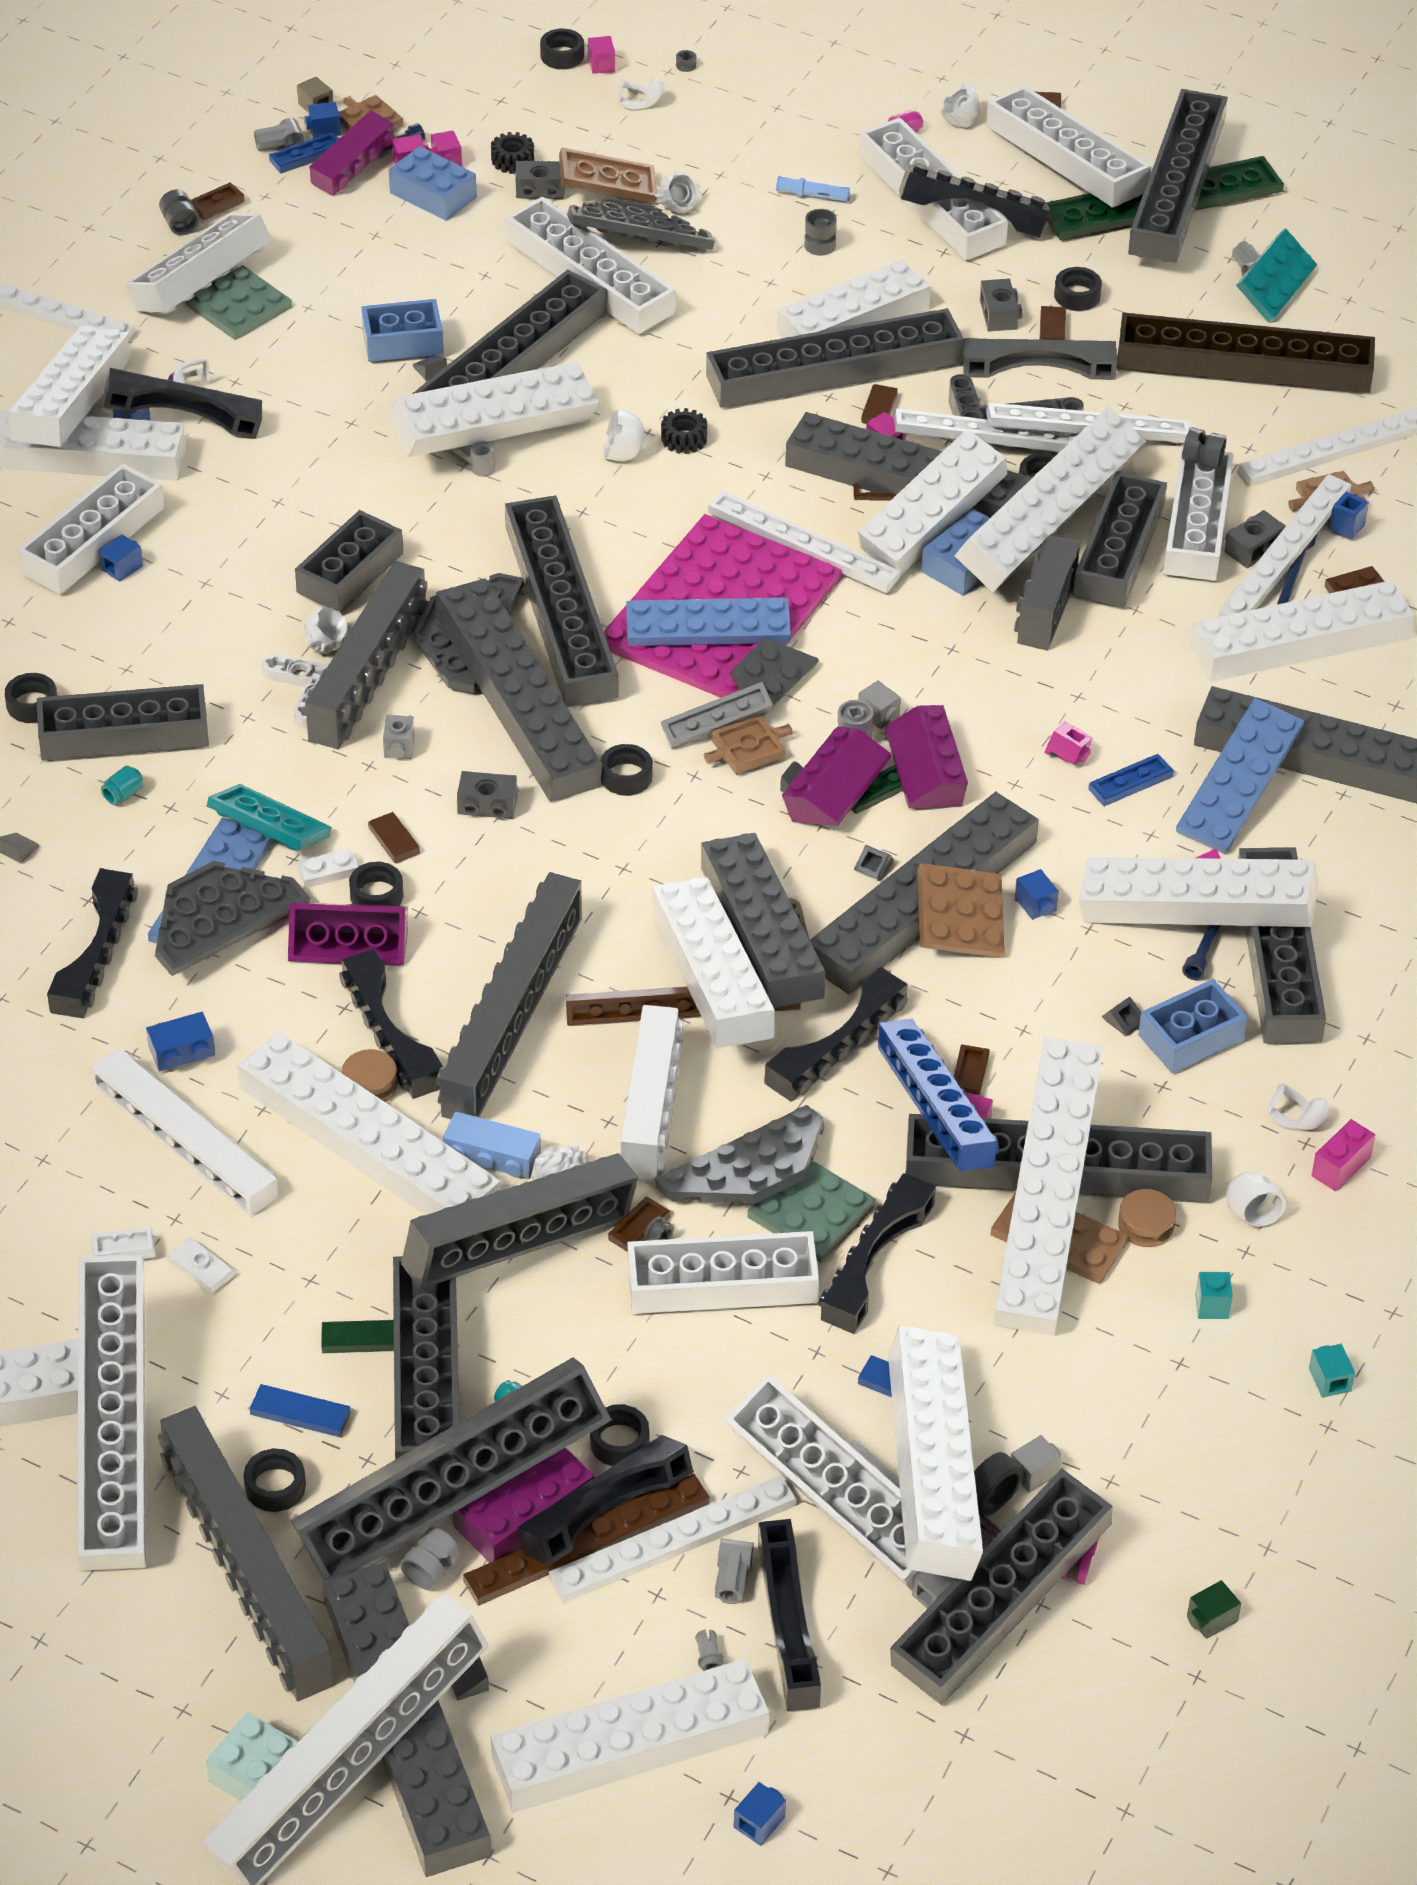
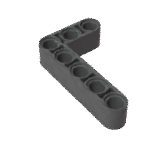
[948,374,1084,420]

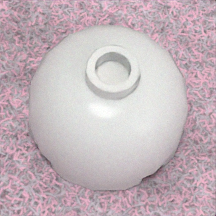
[603,409,648,462]

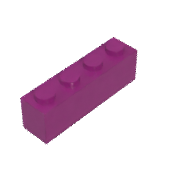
[309,110,395,196]

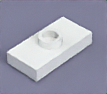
[91,1227,155,1259]
[168,1237,234,1294]

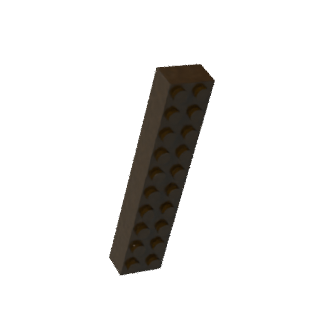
[1117,312,1375,393]

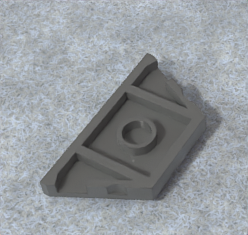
[730,638,820,717]

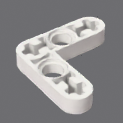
[261,654,328,729]

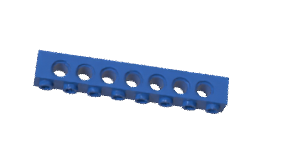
[878,1018,999,1172]

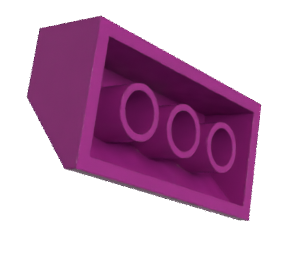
[885,705,968,808]
[782,727,892,826]
[288,902,409,966]

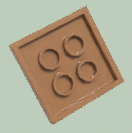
[917,863,1005,958]

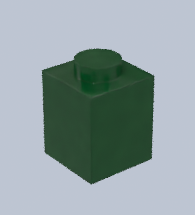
[1187,1580,1242,1639]

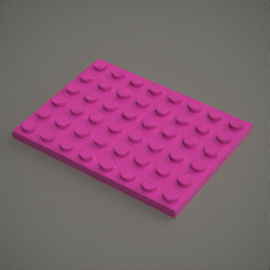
[604,514,843,698]

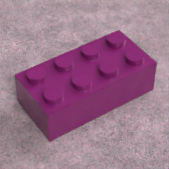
[453,1447,595,1563]

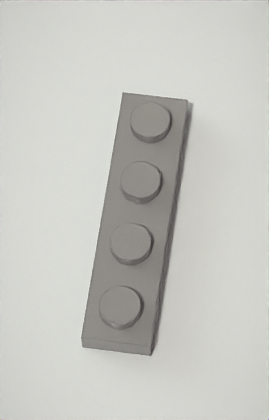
[661,682,773,749]

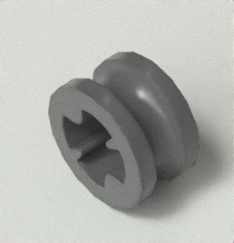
[676,50,697,72]
[644,1216,674,1241]

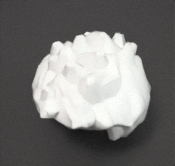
[940,82,979,129]
[655,171,703,213]
[304,606,349,654]
[532,1145,591,1180]

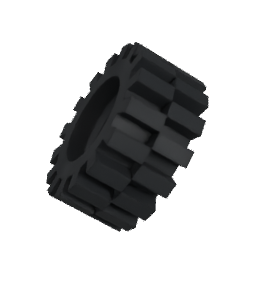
[491,132,534,174]
[661,408,708,454]

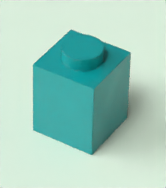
[1195,1272,1233,1319]
[1308,1343,1355,1398]

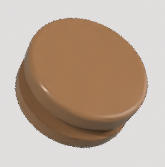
[342,1049,398,1102]
[1118,1189,1176,1247]

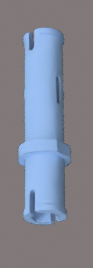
[776,175,850,202]

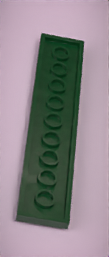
[1047,155,1284,240]

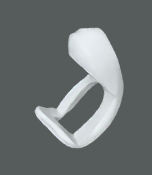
[617,77,665,110]
[167,359,210,383]
[1267,1083,1330,1130]

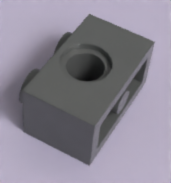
[515,161,565,199]
[979,278,1022,332]
[1224,510,1286,568]
[457,771,518,819]

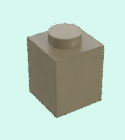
[297,76,333,112]

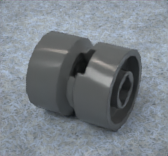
[159,189,200,235]
[804,208,837,256]
[1182,427,1227,469]

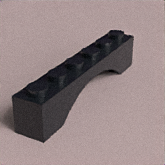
[899,163,1050,238]
[103,368,263,439]
[47,868,138,1019]
[339,948,443,1099]
[764,967,908,1102]
[818,1173,936,1334]
[517,1435,694,1566]
[758,1519,821,1711]

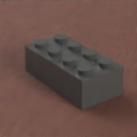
[295,509,403,612]
[1014,535,1081,651]

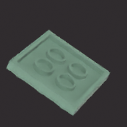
[186,265,292,340]
[747,1160,876,1263]

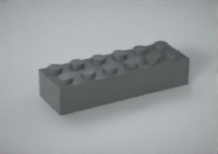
[1073,471,1167,608]
[37,684,209,760]

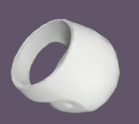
[1226,1172,1286,1227]

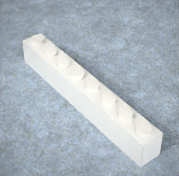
[90,1047,279,1217]

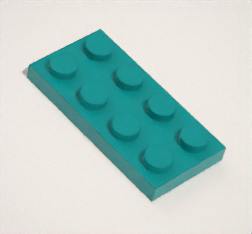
[1236,228,1318,322]
[206,783,332,851]

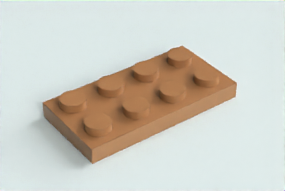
[559,147,657,204]
[990,1192,1128,1284]

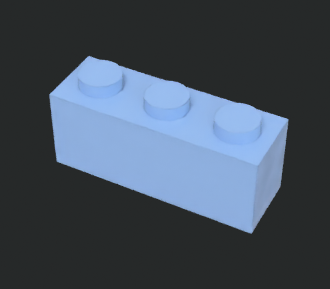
[443,1111,541,1179]

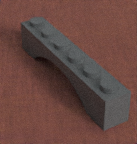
[963,338,1117,380]

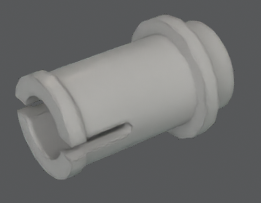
[695,1629,724,1671]

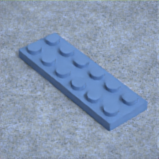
[626,598,791,646]
[1176,698,1304,855]
[147,817,274,944]

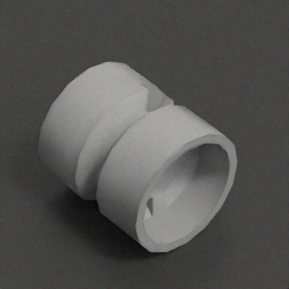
[837,699,874,738]
[400,1527,461,1590]

